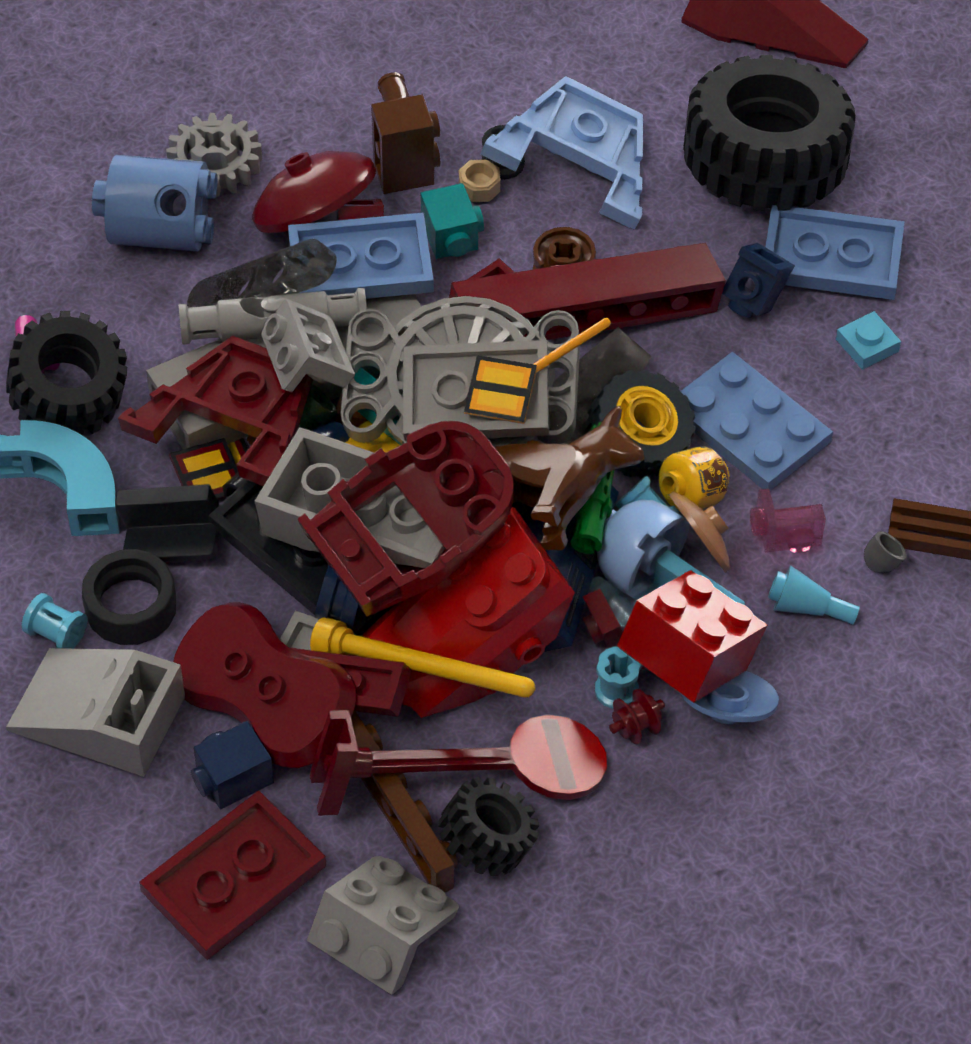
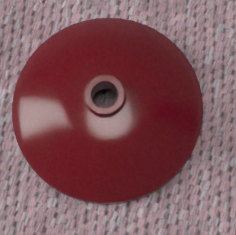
[252,151,376,233]

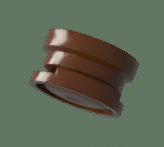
[532,227,596,270]

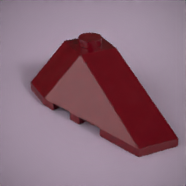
[681,0,869,68]

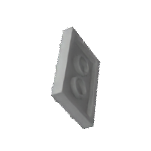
[403,340,549,442]

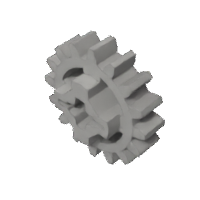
[166,113,262,197]

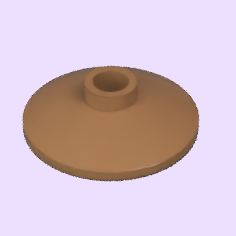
[669,491,730,573]

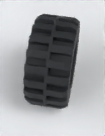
[683,55,856,212]

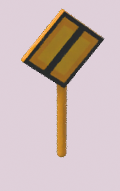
[464,318,611,424]

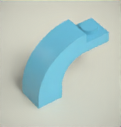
[0,420,119,536]

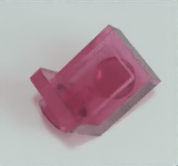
[750,488,826,553]

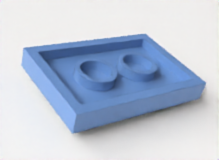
[765,205,905,300]
[288,213,434,299]
[681,351,833,493]

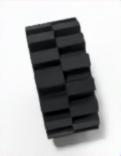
[438,777,539,876]

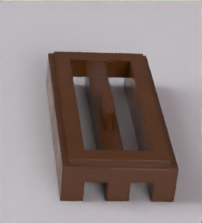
[888,498,971,560]

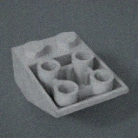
[6,648,185,777]

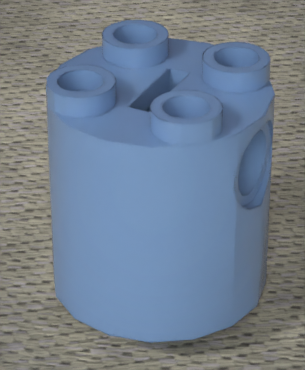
[92,155,218,251]

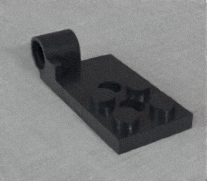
[208,472,391,636]

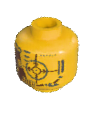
[659,447,730,512]

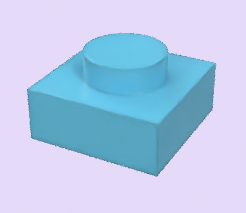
[836,311,901,370]

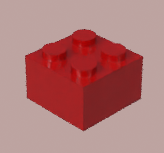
[617,570,768,703]

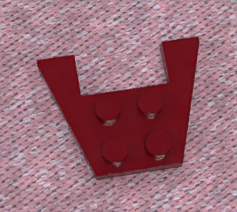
[118,336,313,486]

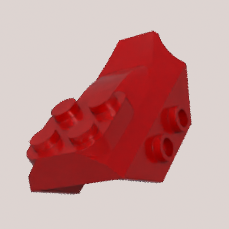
[348,507,575,718]

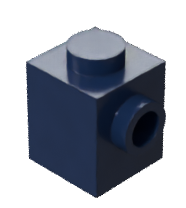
[191,721,274,810]

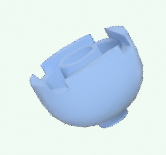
[597,499,689,599]

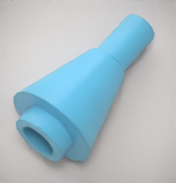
[768,565,860,625]

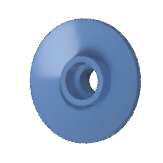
[680,671,779,724]

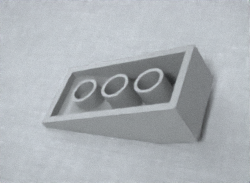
[255,427,445,568]

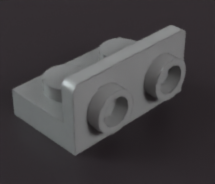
[261,298,355,392]

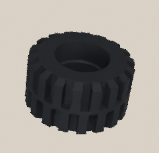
[6,311,128,436]

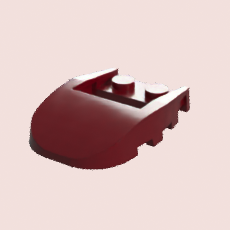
[297,421,514,617]

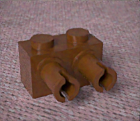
[371,72,441,194]

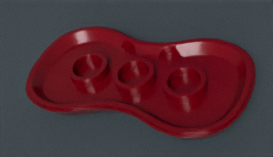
[173,602,356,768]

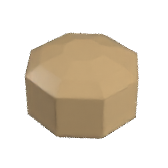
[459,160,500,202]

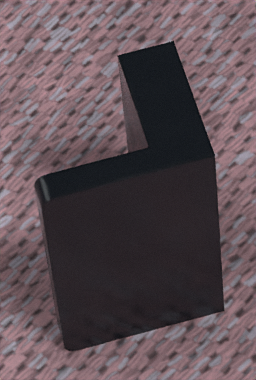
[115,484,220,562]

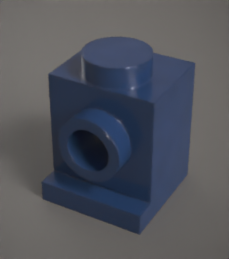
[722,243,795,318]

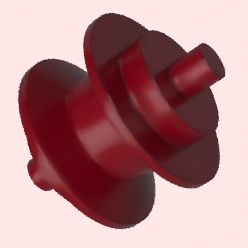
[609,689,665,745]

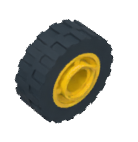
[586,369,696,478]

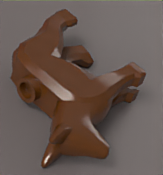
[444,406,645,550]

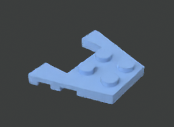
[480,76,643,229]

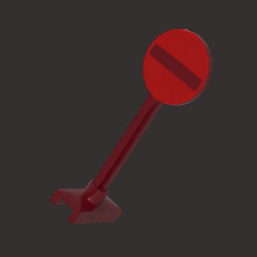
[310,710,607,816]

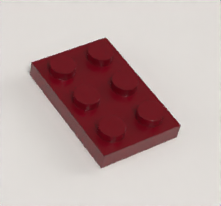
[139,790,326,960]

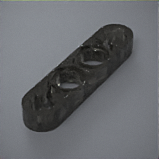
[187,239,337,308]

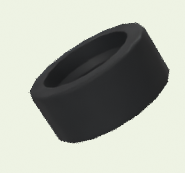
[82,549,176,645]

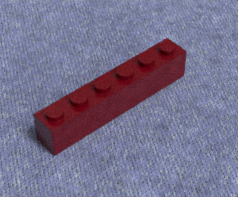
[449,243,726,340]

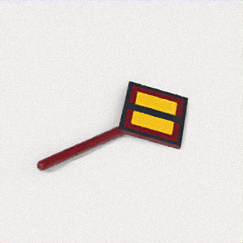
[164,438,238,566]

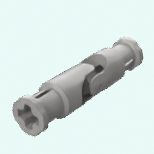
[179,288,368,345]

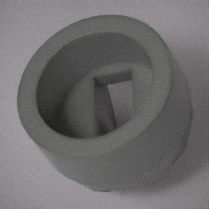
[864,531,907,573]

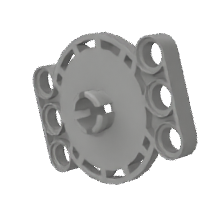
[341,296,580,447]

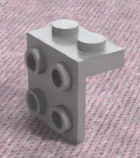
[307,856,459,995]

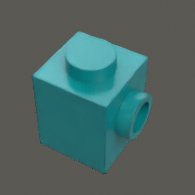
[420,183,484,259]

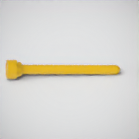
[310,617,535,698]

